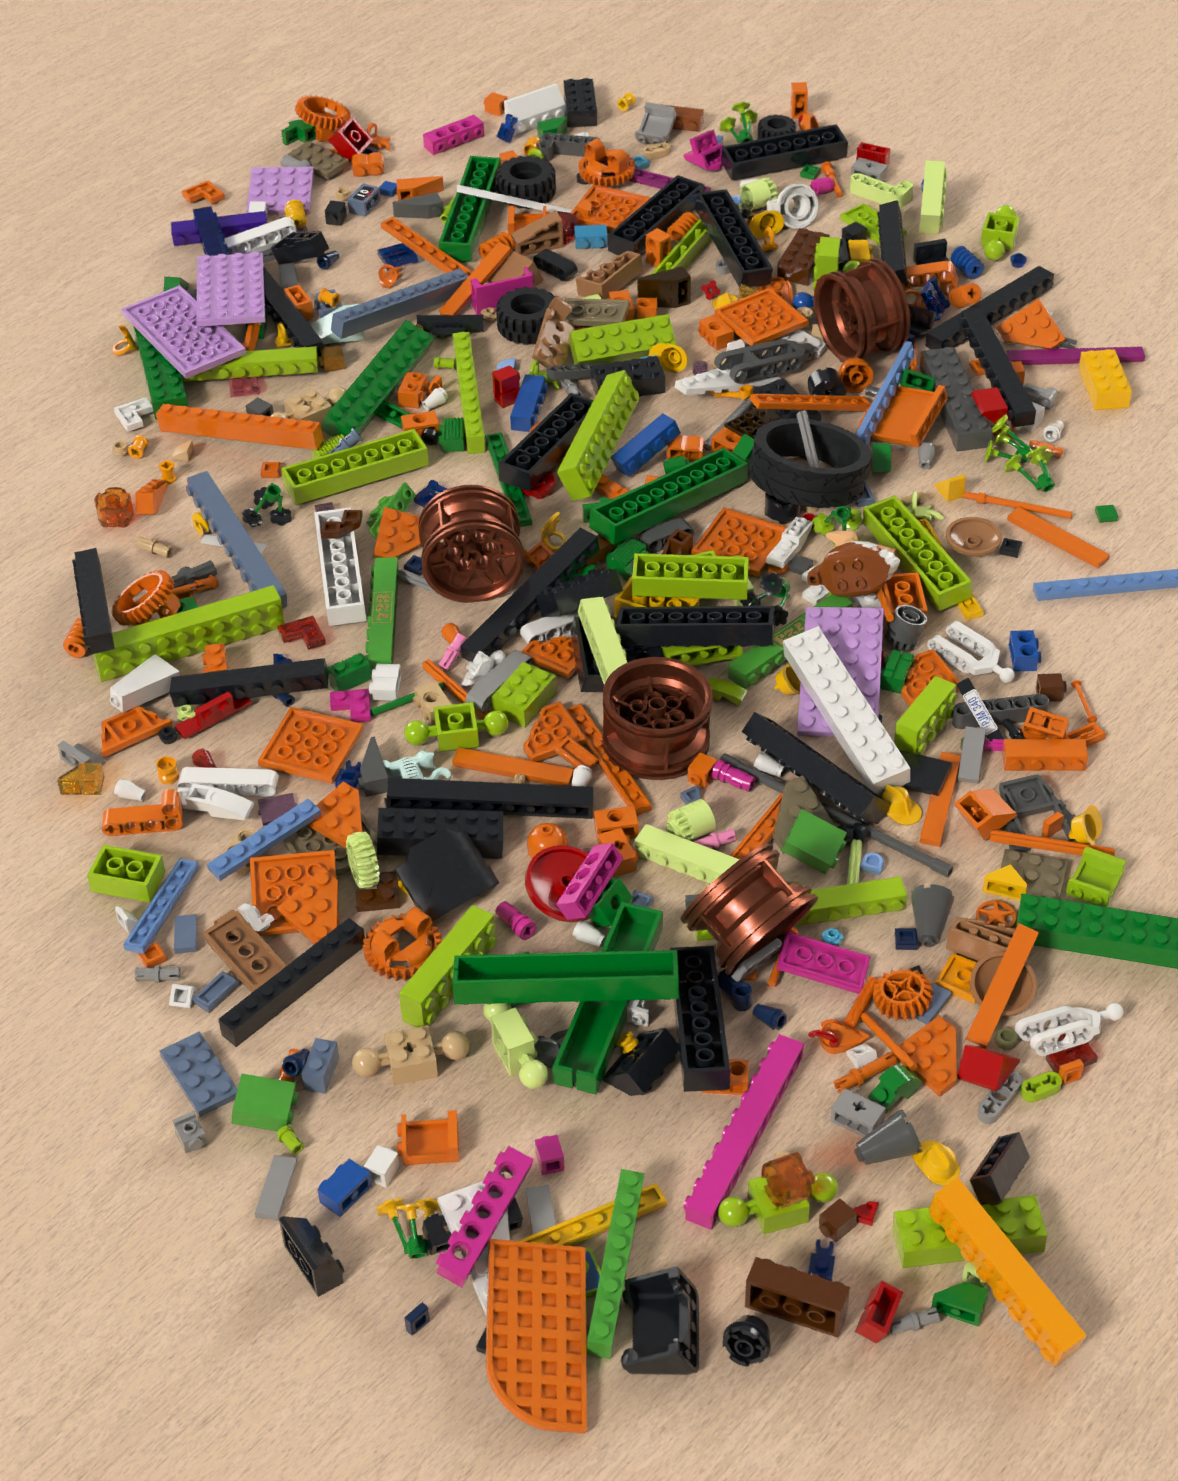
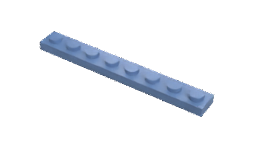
[856,341,915,445]
[1033,569,1178,601]

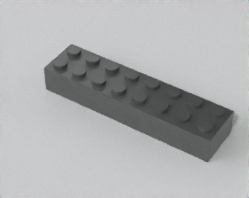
[920,347,993,452]

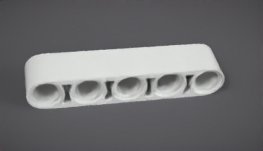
[219,217,296,255]
[520,609,611,644]
[177,767,279,797]

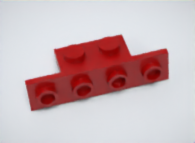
[174,692,252,739]

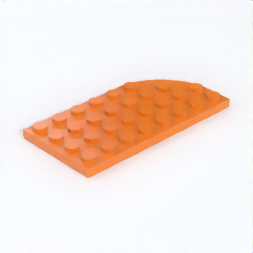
[486,1239,587,1434]

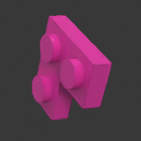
[330,689,371,723]

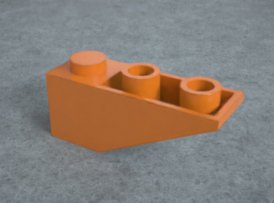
[396,176,444,201]
[135,479,168,515]

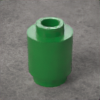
[663,455,689,475]

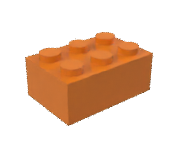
[882,572,928,628]

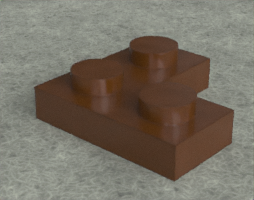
[356,871,400,912]

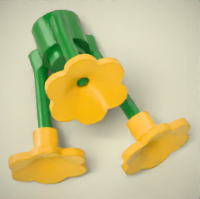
[376,1198,441,1259]

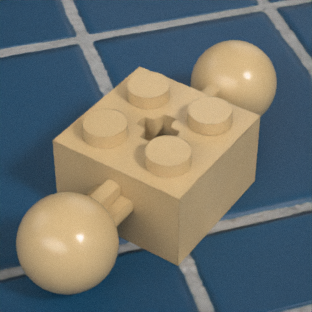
[270,387,346,426]
[352,1026,470,1085]

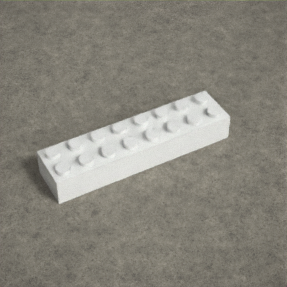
[314,507,367,626]

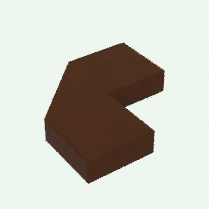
[320,510,363,539]

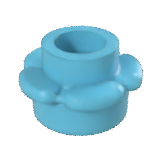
[822,928,843,946]

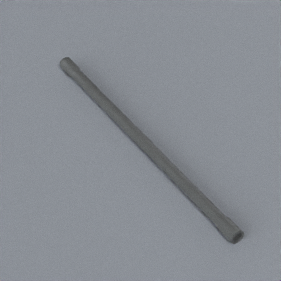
[720,753,953,878]

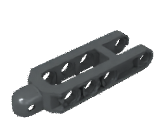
[714,339,814,384]

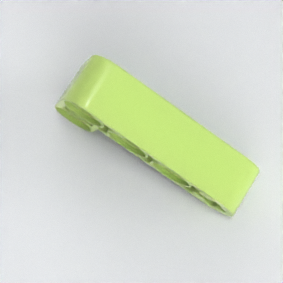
[850,173,913,209]

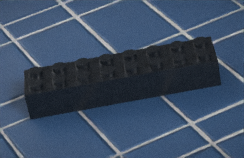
[721,124,848,180]
[608,175,704,255]
[695,189,773,289]
[499,393,594,491]
[616,606,775,648]
[742,712,891,824]
[670,946,730,1092]

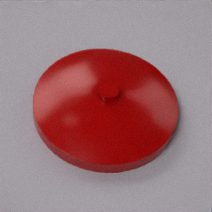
[525,845,590,922]

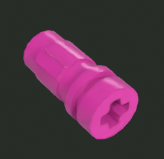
[711,759,756,792]
[495,901,537,940]

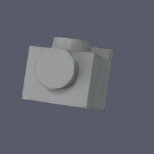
[173,1111,207,1153]

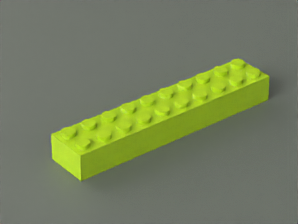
[557,370,640,501]
[92,585,285,682]

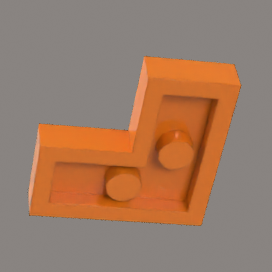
[182,180,225,204]

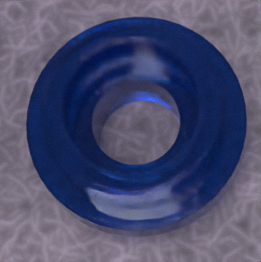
[1010,253,1027,268]

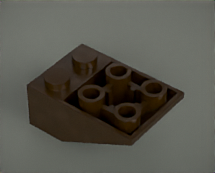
[637,266,691,308]
[724,407,784,439]

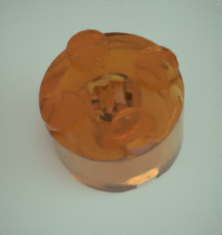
[94,487,134,528]
[761,1152,815,1208]

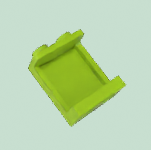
[1066,846,1126,907]

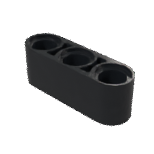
[533,249,578,281]

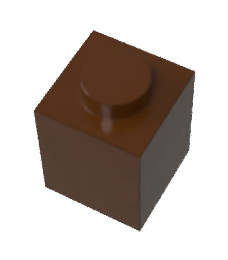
[1035,673,1067,702]
[819,1198,857,1243]

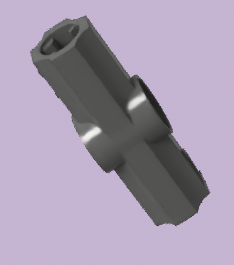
[172,560,217,588]

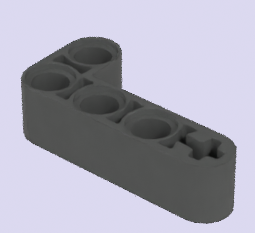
[539,133,600,162]

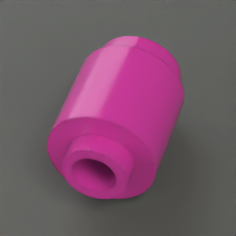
[810,177,834,195]

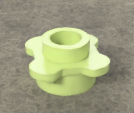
[177,705,196,722]

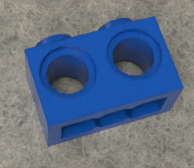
[1008,630,1041,671]

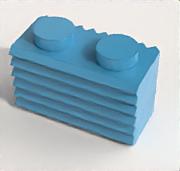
[574,225,607,249]

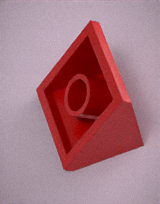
[971,387,1008,424]
[957,1045,1020,1092]

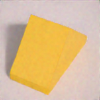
[934,474,966,502]
[982,864,1027,900]

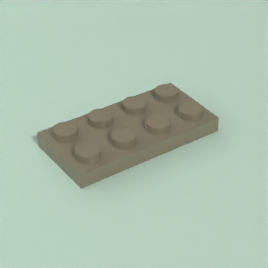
[287,141,350,179]
[564,298,630,326]

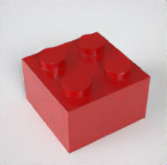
[328,116,373,163]

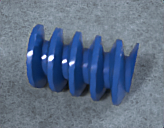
[951,246,984,279]

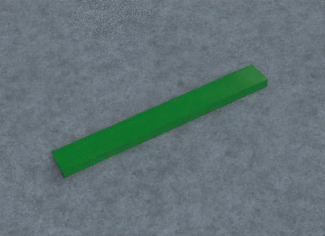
[485,433,532,527]

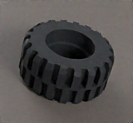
[496,155,556,209]
[496,287,559,345]

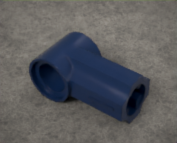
[718,969,752,1011]

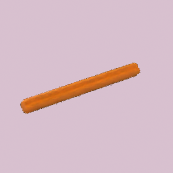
[422,659,489,720]
[989,830,1115,856]

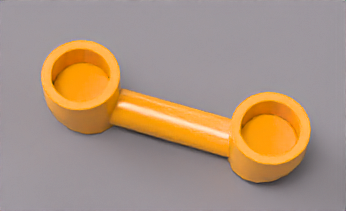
[709,385,753,400]

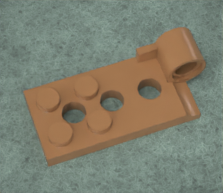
[532,296,575,368]
[202,910,287,993]

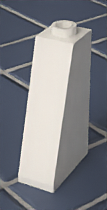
[110,654,180,713]

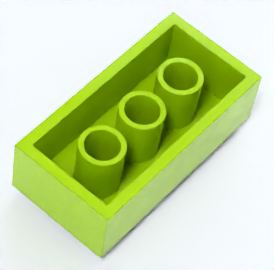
[894,676,957,755]

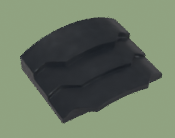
[395,829,499,922]

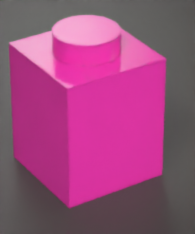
[535,1135,565,1175]

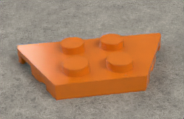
[101,706,172,757]

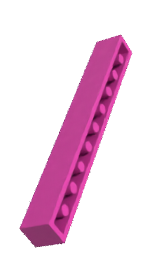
[683,1034,804,1230]

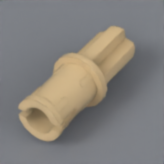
[136,537,173,558]

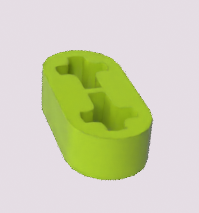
[1021,1071,1062,1102]

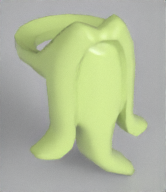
[906,491,944,520]

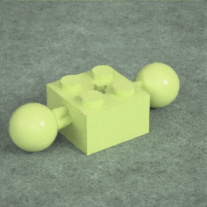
[483,1003,548,1089]

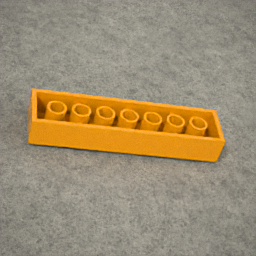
[929,1177,1087,1367]

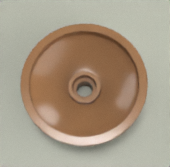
[946,517,1002,557]
[970,952,1037,1017]

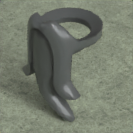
[535,1028,569,1068]

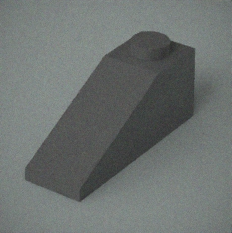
[392,192,444,219]
[358,736,388,797]

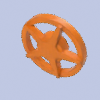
[975,900,1016,928]

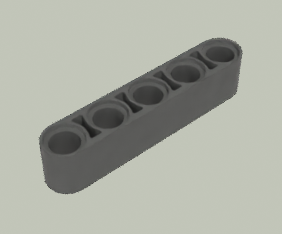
[952,694,1049,729]

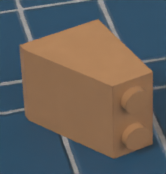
[487,251,543,287]

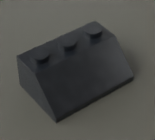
[602,1028,679,1096]
[279,1216,344,1297]

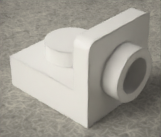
[238,903,275,932]
[627,1000,650,1027]

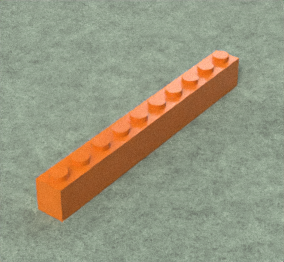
[156,404,324,450]

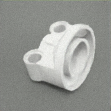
[766,183,818,229]

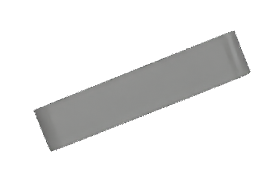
[465,650,533,712]

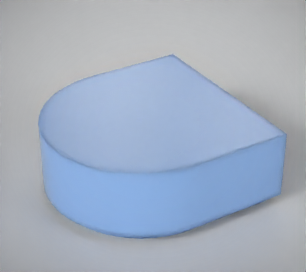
[860,853,884,875]

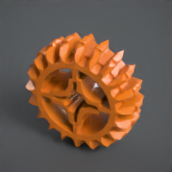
[873,967,933,1022]

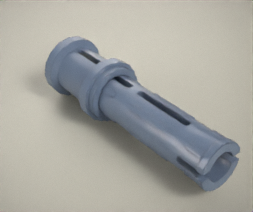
[328,428,363,454]

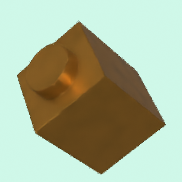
[318,346,345,373]

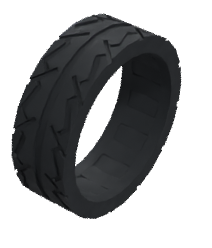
[749,418,871,508]

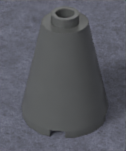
[911,884,954,947]
[854,1109,922,1165]

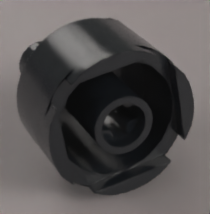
[807,367,847,396]
[765,493,801,525]

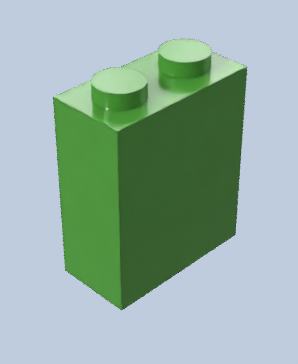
[781,809,847,874]
[231,1073,299,1132]

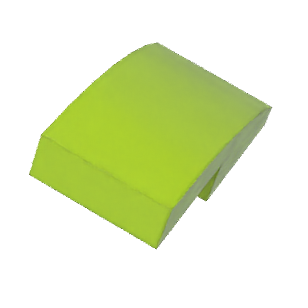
[708,678,748,706]

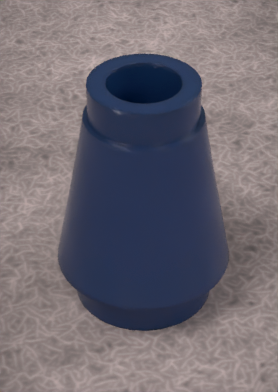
[317,251,339,269]
[753,1003,787,1030]
[282,1049,310,1076]

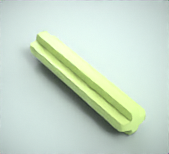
[847,839,862,884]

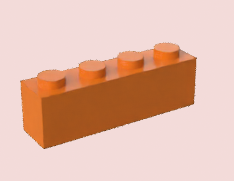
[1002,739,1088,771]

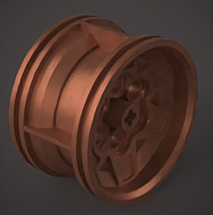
[814,259,910,363]
[418,485,525,603]
[602,657,713,780]
[680,842,818,976]

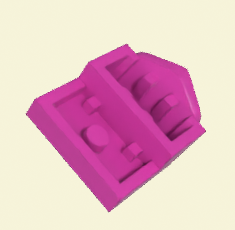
[683,129,723,171]

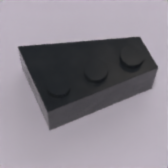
[271,231,330,264]

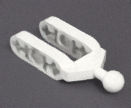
[927,621,1015,683]
[1015,1003,1124,1056]

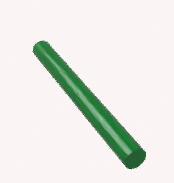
[370,682,444,716]

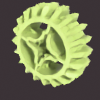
[346,832,380,888]

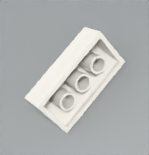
[504,83,566,136]

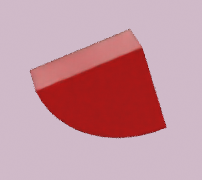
[853,1201,879,1226]

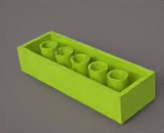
[568,314,677,364]
[632,553,749,600]
[399,905,497,1027]
[892,1195,1048,1268]

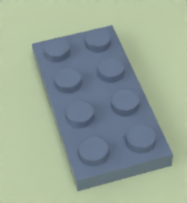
[159,1031,237,1117]

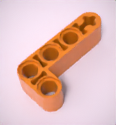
[902,261,959,296]
[102,789,183,836]

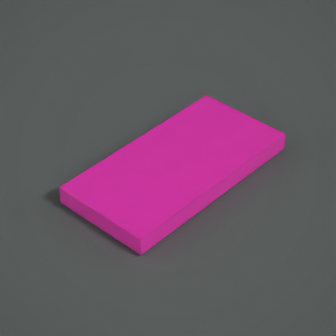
[776,931,871,994]

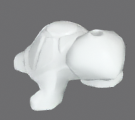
[460,650,506,688]

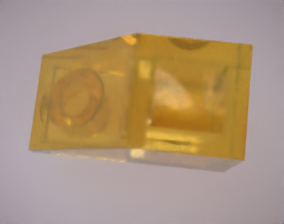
[57,763,105,795]

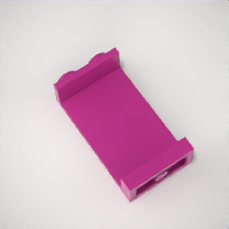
[471,267,535,315]

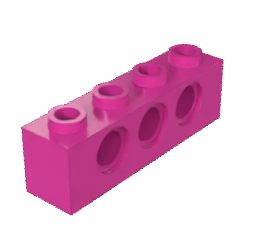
[423,115,484,155]
[556,843,623,920]

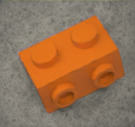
[523,541,554,572]

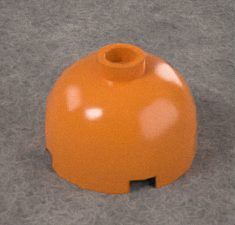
[838,357,873,393]
[527,823,568,858]

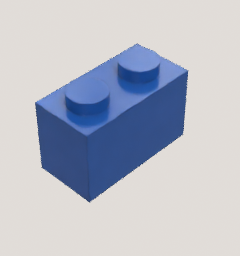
[317,1158,372,1217]

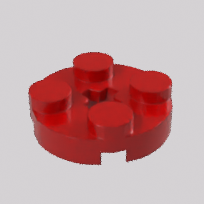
[522,472,556,499]

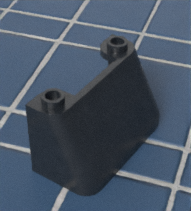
[621,1266,699,1375]

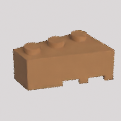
[511,210,563,256]
[945,917,1016,961]

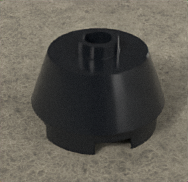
[722,1315,771,1367]

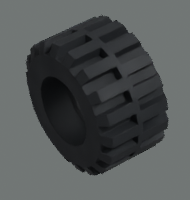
[757,115,796,140]

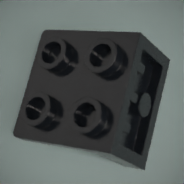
[913,239,949,272]
[908,303,936,337]

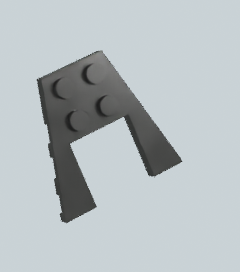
[999,774,1076,852]

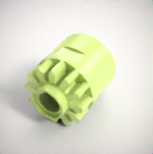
[740,177,778,211]
[666,799,716,841]

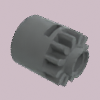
[885,605,927,652]

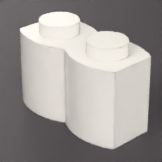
[369,664,401,700]

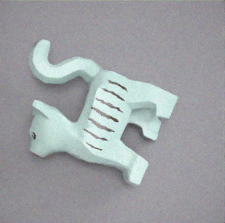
[383,750,452,780]

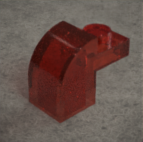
[557,211,578,244]

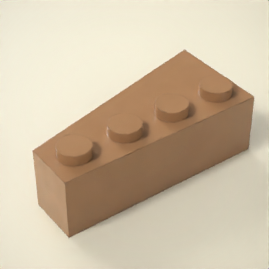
[575,251,643,299]

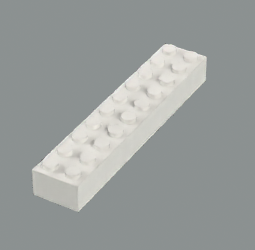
[783,626,910,796]

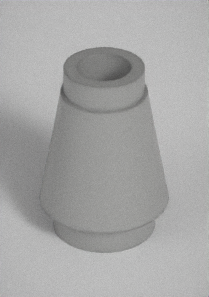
[918,443,936,469]

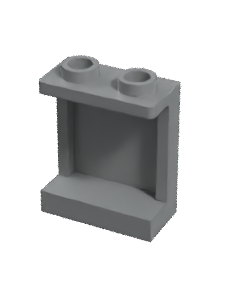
[635,102,677,145]

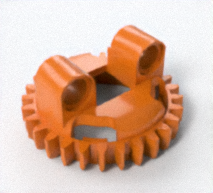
[295,95,351,143]
[578,138,635,187]
[111,570,181,626]
[363,907,442,981]

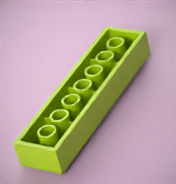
[281,429,429,505]
[863,495,972,611]

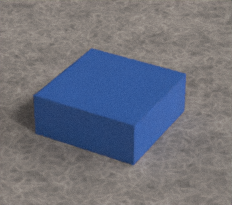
[379,181,397,197]

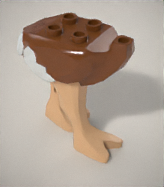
[807,531,900,597]

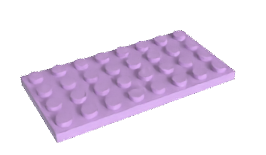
[196,252,265,327]
[121,285,246,379]
[797,607,884,737]

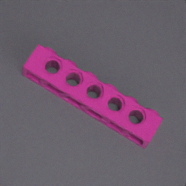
[436,1145,534,1288]

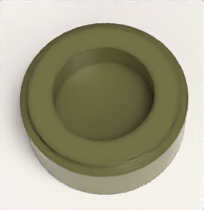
[995,1027,1018,1050]

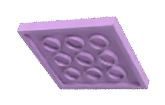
[246,166,314,215]

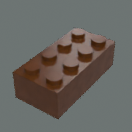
[777,228,830,286]
[745,1257,850,1338]

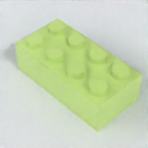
[919,161,947,234]

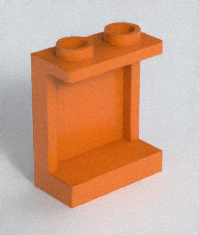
[508,206,550,236]
[397,1110,459,1165]

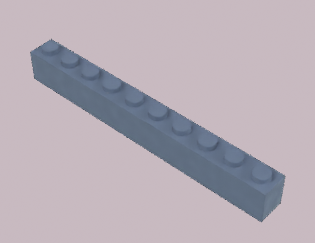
[330,268,468,339]
[186,471,287,608]

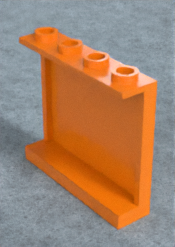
[858,385,948,448]

